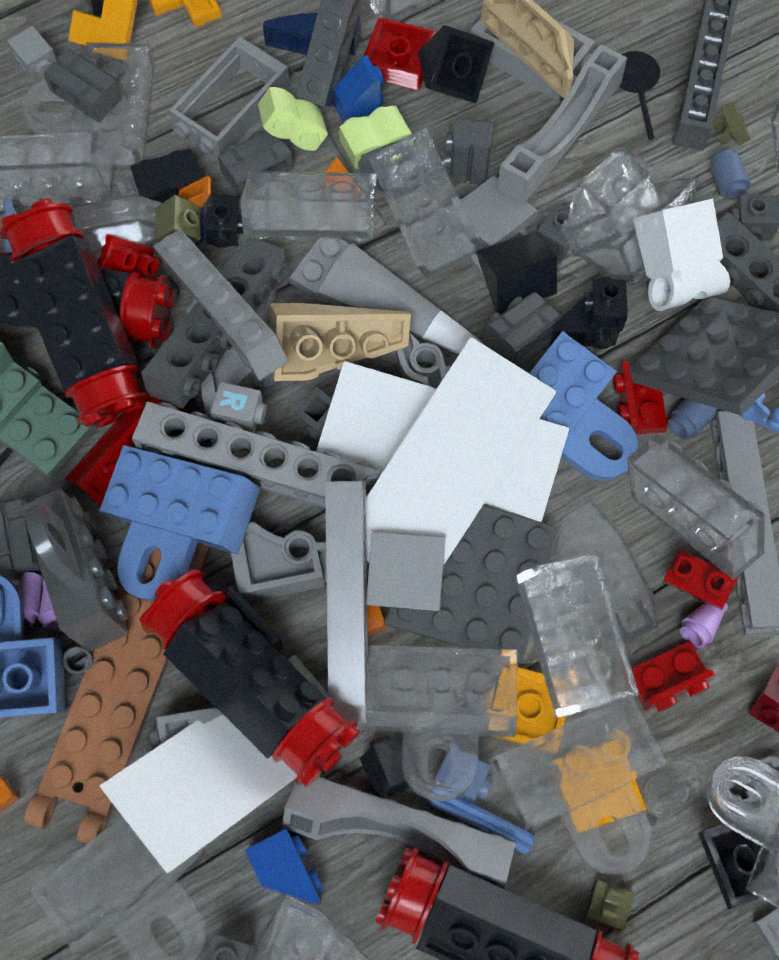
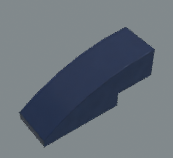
[263,13,361,56]

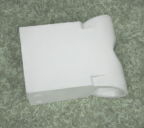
[633,199,730,311]

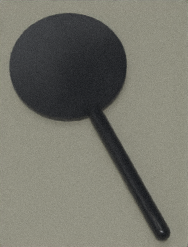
[619,51,660,140]

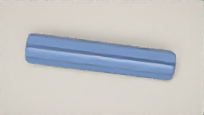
[429,787,535,854]

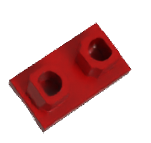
[97,233,160,278]
[663,549,738,610]

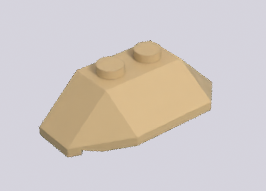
[481,0,574,99]

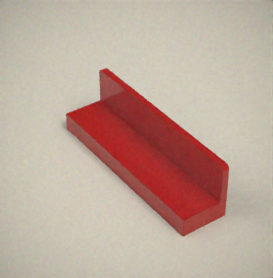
[65,388,190,506]

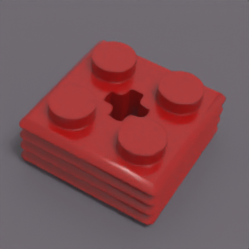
[363,17,436,91]

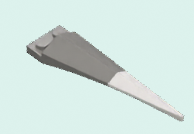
[289,229,484,354]

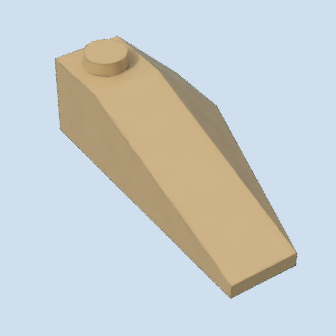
[268,303,411,381]

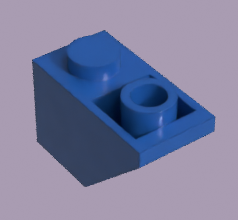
[334,56,384,123]
[245,829,324,905]

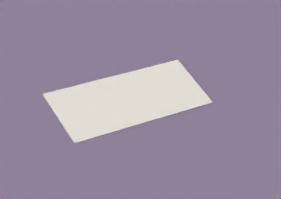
[366,337,556,564]
[316,361,569,522]
[100,655,359,873]

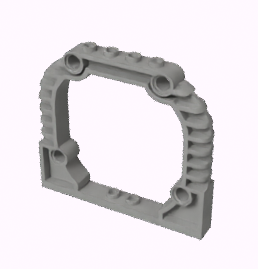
[200,332,451,603]

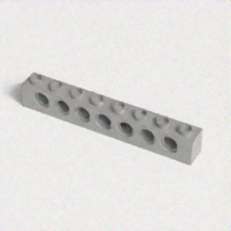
[132,401,382,508]

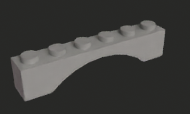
[497,44,627,204]
[153,229,288,381]
[282,775,516,889]

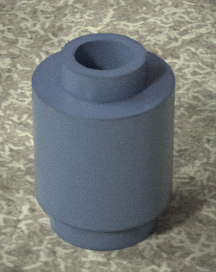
[710,149,751,199]
[668,399,718,440]

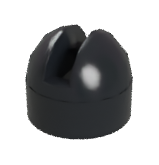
[63,643,93,675]

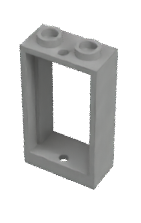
[469,18,595,102]
[169,36,290,158]

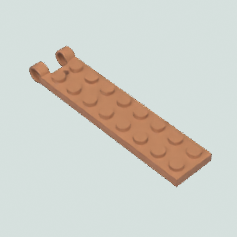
[24,543,212,847]

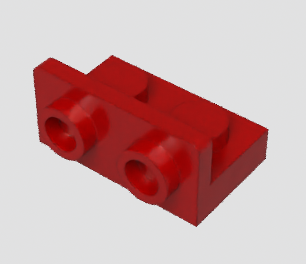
[613,361,668,435]
[625,641,716,712]

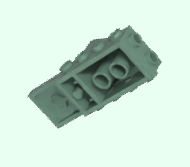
[0,342,96,479]

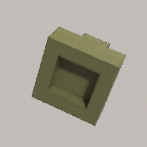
[712,101,751,145]
[585,880,634,931]

